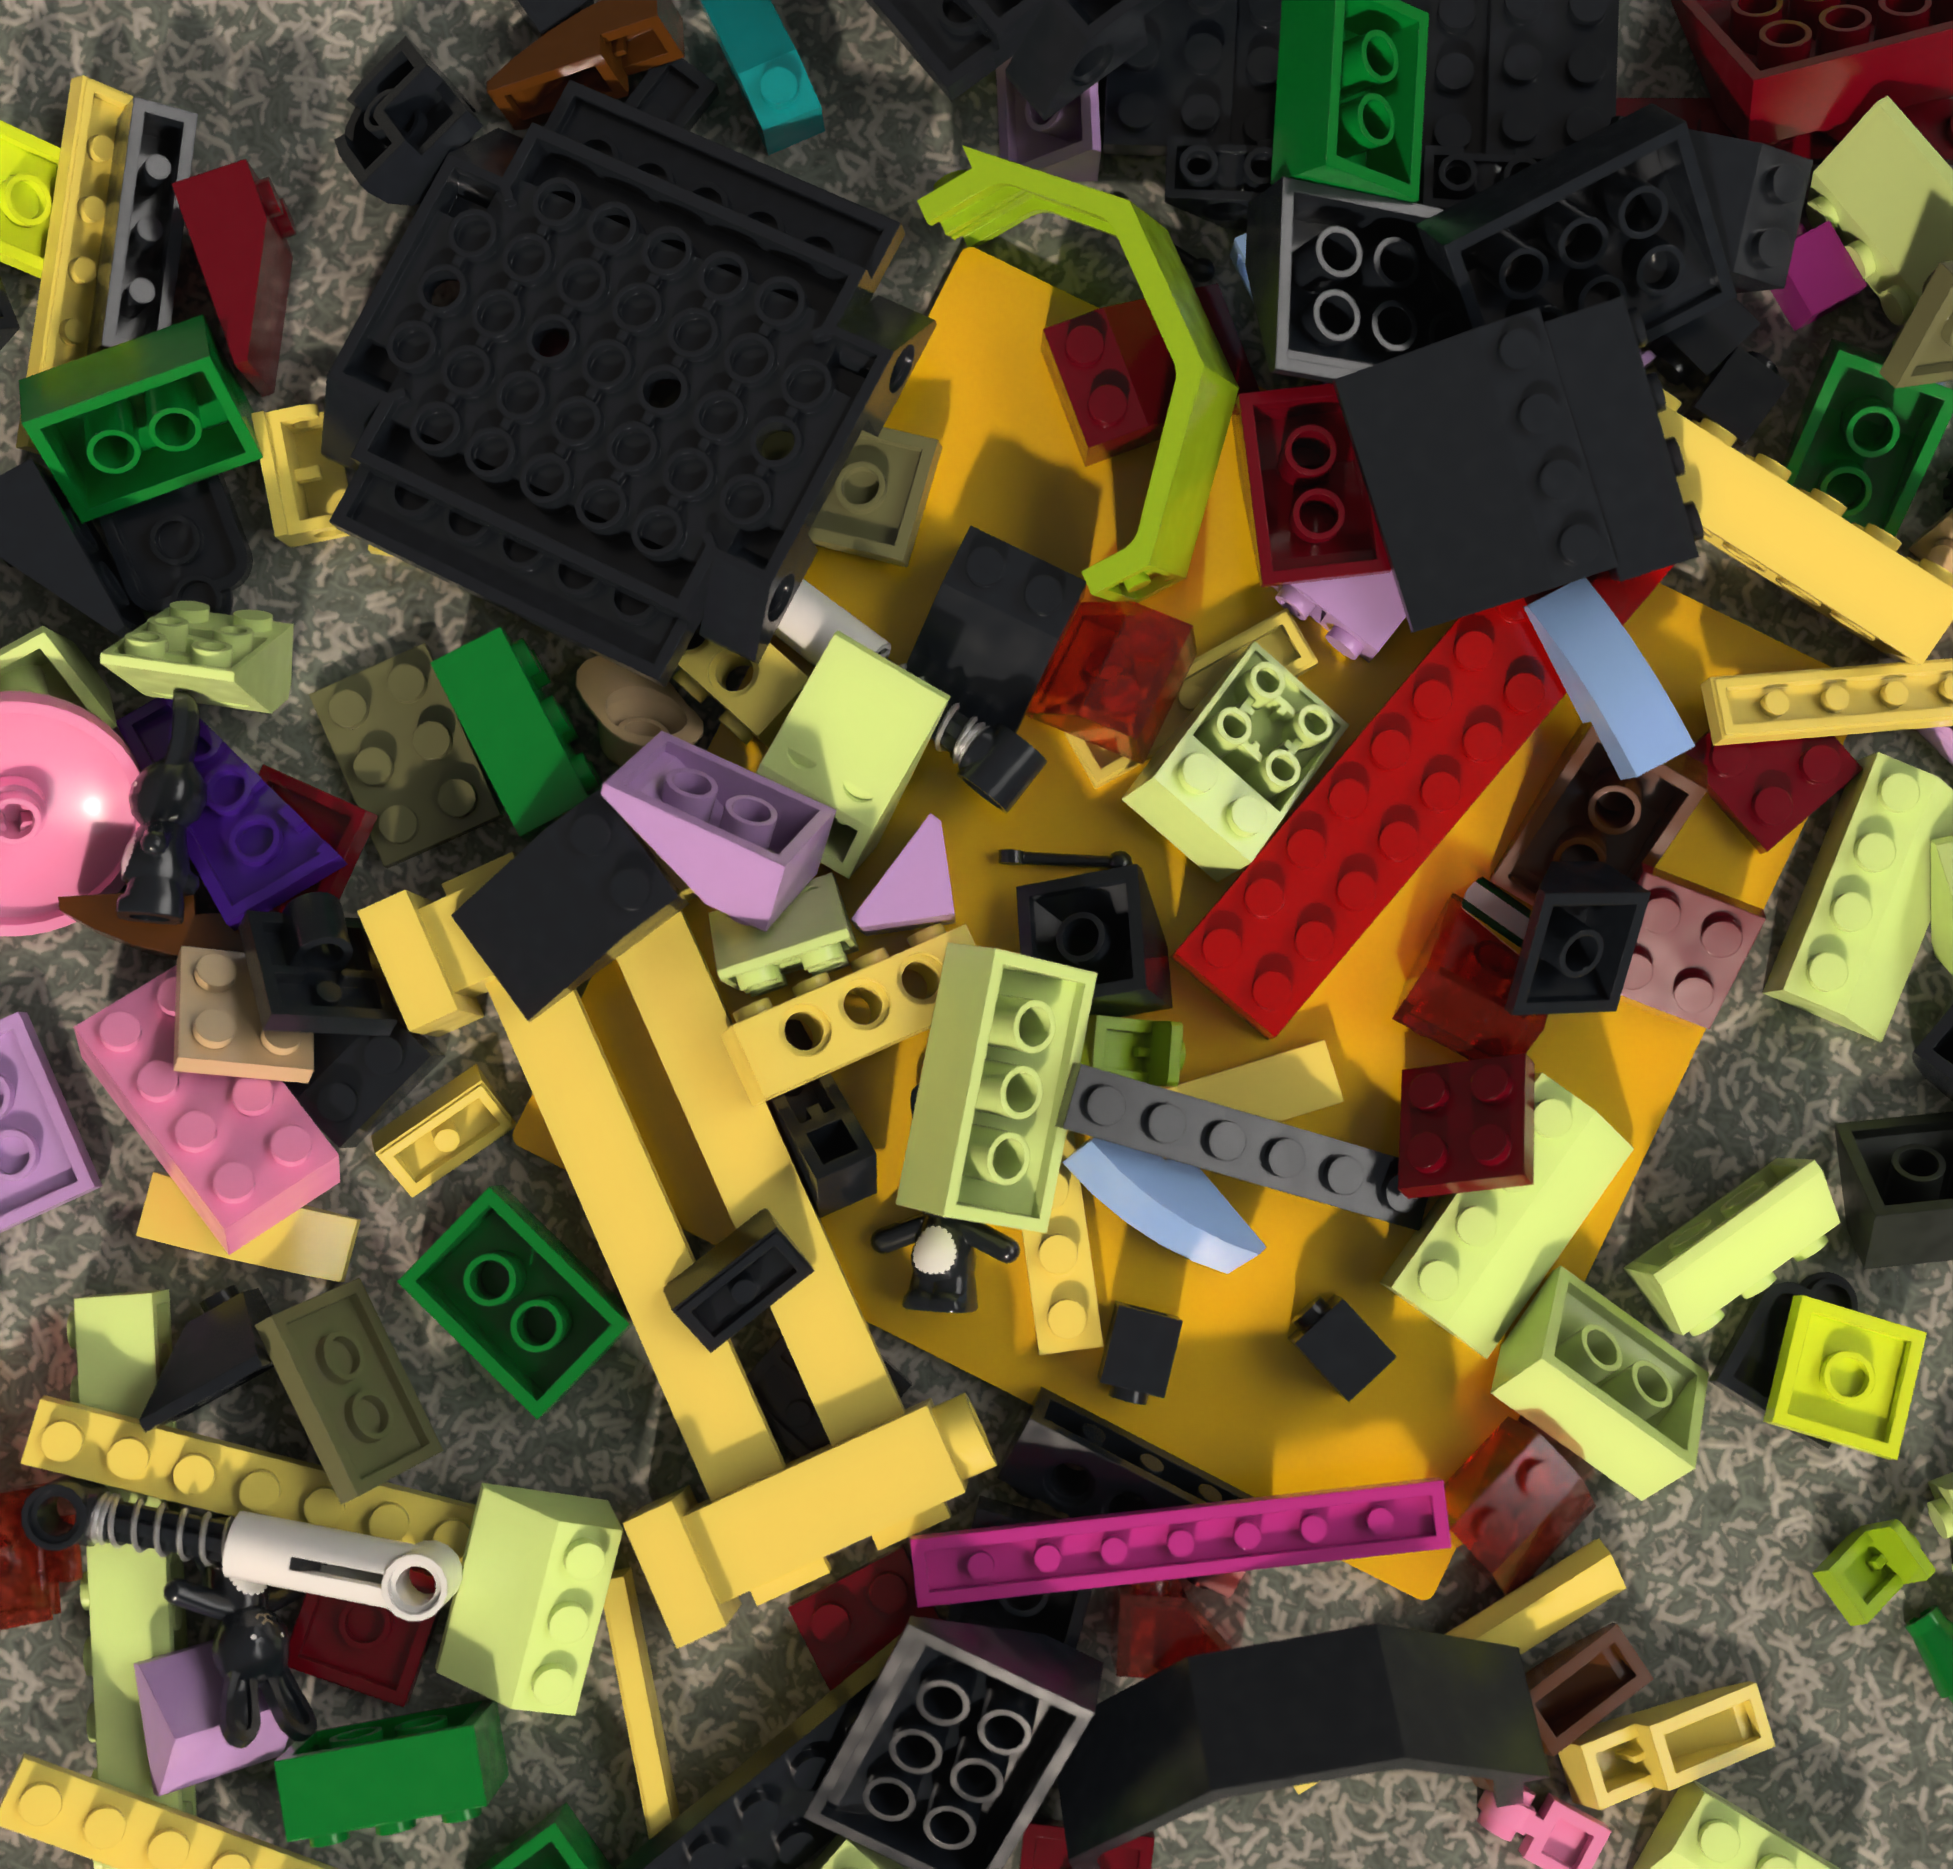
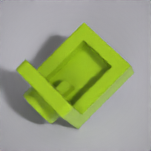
[1080,1015,1186,1087]
[1812,1519,1936,1626]

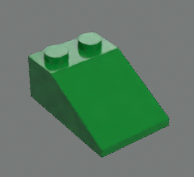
[1782,338,1953,537]

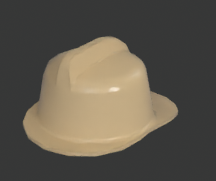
[576,655,703,767]

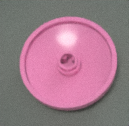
[0,691,141,936]

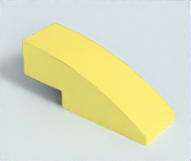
[136,1172,361,1282]
[1558,1681,1776,1810]

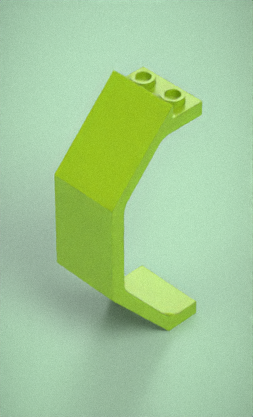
[917,145,1239,607]

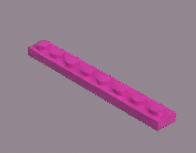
[910,1477,1451,1608]

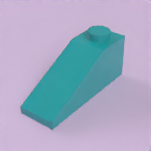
[700,0,825,155]

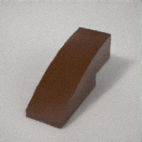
[486,0,685,131]
[58,892,244,961]
[1470,1623,1654,1793]

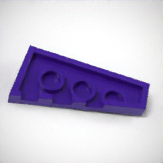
[116,698,348,931]

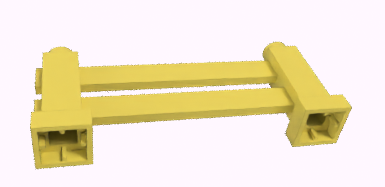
[357,834,997,1649]

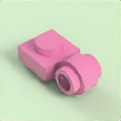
[1476,1785,1612,1869]

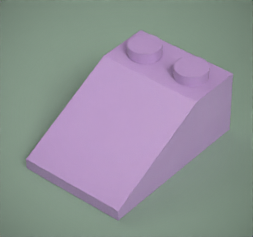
[601,730,836,932]

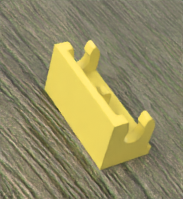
[251,404,350,548]

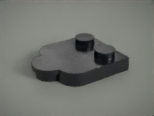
[98,473,253,615]
[1708,1272,1858,1449]

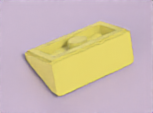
[371,1064,517,1198]

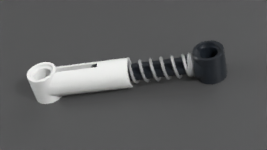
[774,579,1047,813]
[21,1475,462,1621]

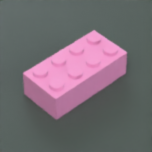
[74,965,340,1255]

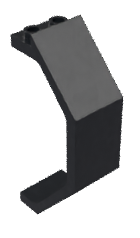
[1057,1623,1551,1869]

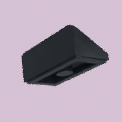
[663,1208,815,1353]

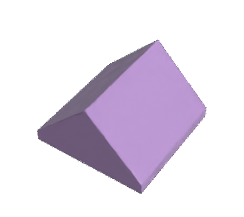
[996,56,1101,182]
[851,813,956,936]
[134,1640,288,1796]

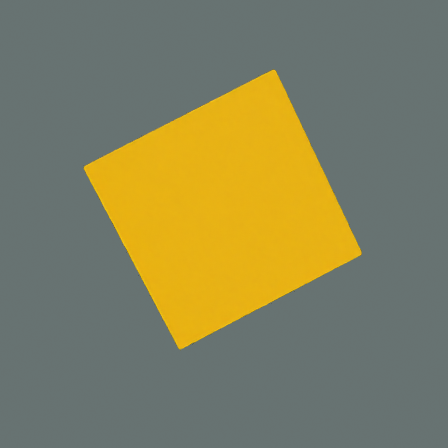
[512,247,1847,1600]

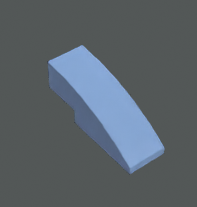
[1523,578,1695,780]
[1062,1137,1266,1274]

